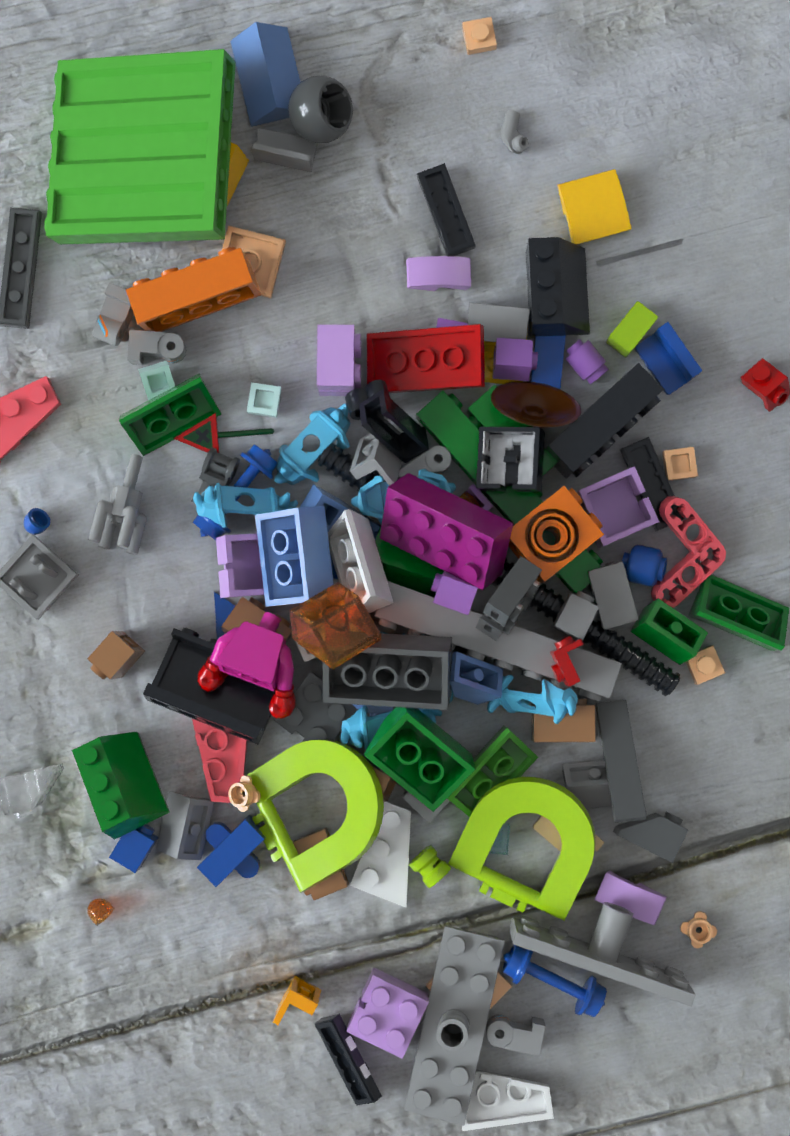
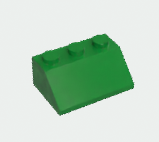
[364,707,476,812]
[72,731,170,840]

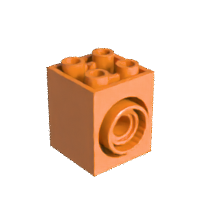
[508,486,604,583]

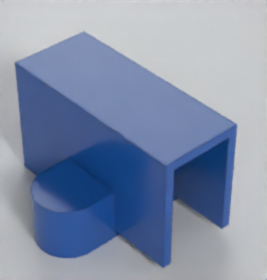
[197,815,266,887]

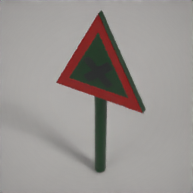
[173,413,274,453]

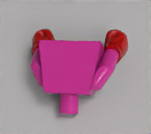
[197,612,296,719]

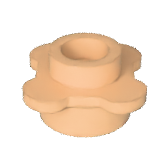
[229,775,260,812]
[680,911,717,948]

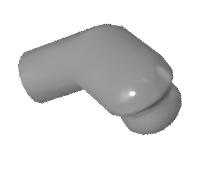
[500,110,529,154]

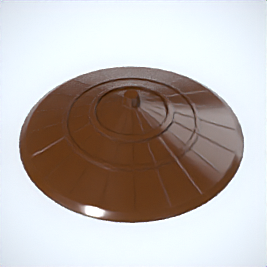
[491,381,581,428]

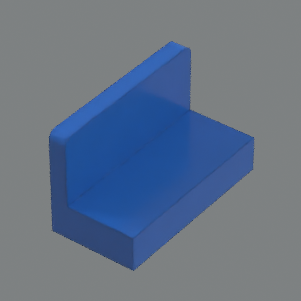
[635,322,702,395]

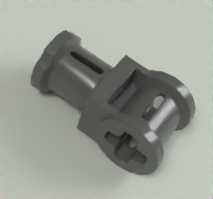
[191,447,240,503]

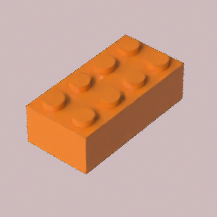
[126,247,261,332]

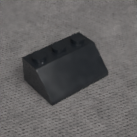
[526,237,590,337]

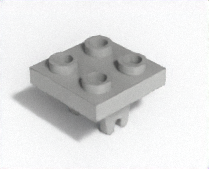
[0,534,79,619]

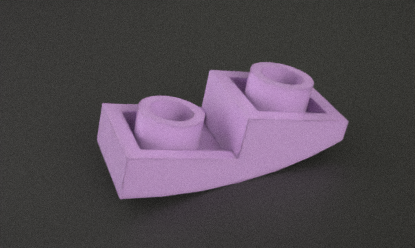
[406,256,471,291]
[595,871,667,925]

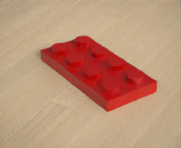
[367,324,485,393]

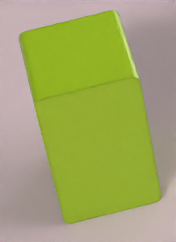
[606,301,658,358]

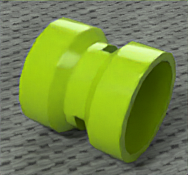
[409,845,451,888]

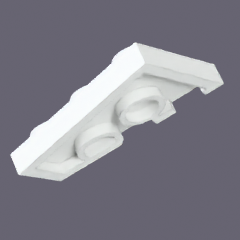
[350,801,411,908]
[462,1070,554,1131]

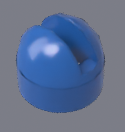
[23,508,50,535]

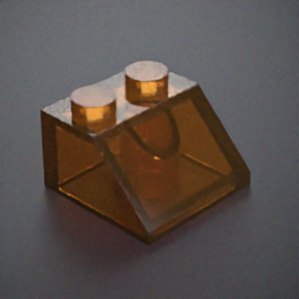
[289,582,382,669]

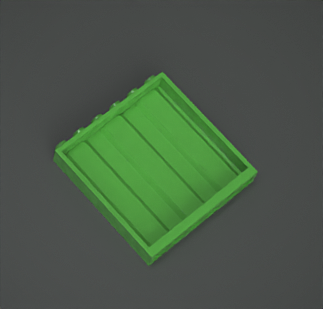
[44,49,236,245]

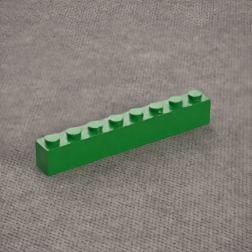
[416,390,603,595]

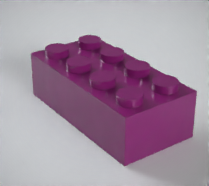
[380,473,513,590]

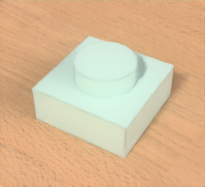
[138,360,175,400]
[247,382,282,418]

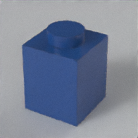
[109,824,159,873]

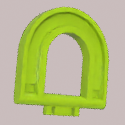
[247,740,384,893]
[448,777,595,921]

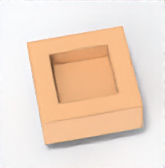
[462,17,497,55]
[662,447,698,481]
[686,645,725,685]

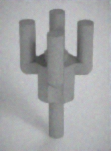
[88,454,147,555]

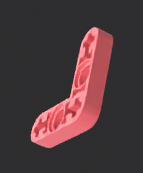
[651,496,726,608]

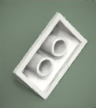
[328,509,394,620]

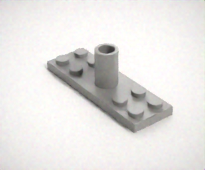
[509,902,696,1007]
[404,925,505,1126]

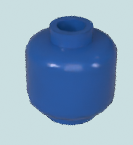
[622,545,667,587]

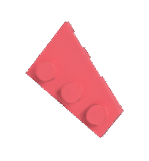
[192,719,247,803]

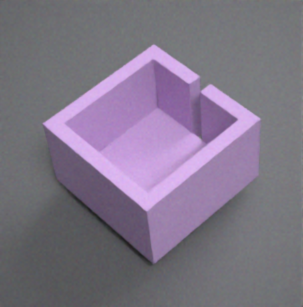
[317,325,362,396]
[577,466,659,549]
[216,533,264,598]
[347,967,429,1059]

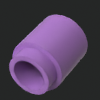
[566,339,609,384]

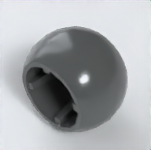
[288,75,353,143]

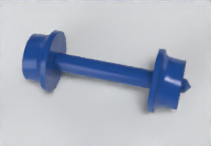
[193,444,278,540]
[502,944,607,1017]

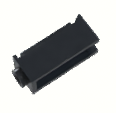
[359,389,429,463]

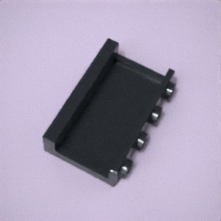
[143,628,275,745]

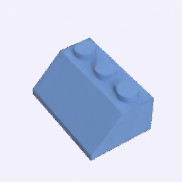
[255,506,335,607]

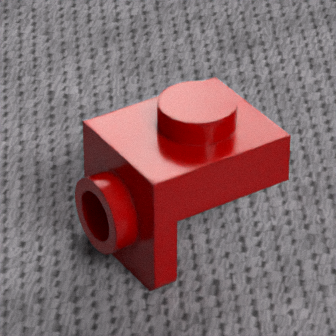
[740,358,790,412]
[550,636,584,687]

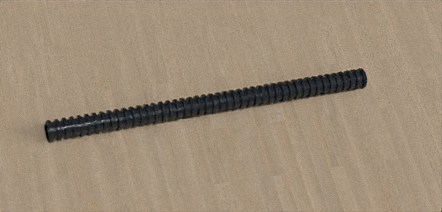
[318,443,680,696]

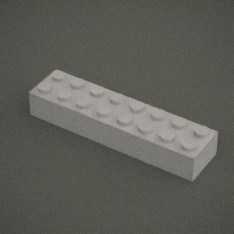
[375,581,622,702]

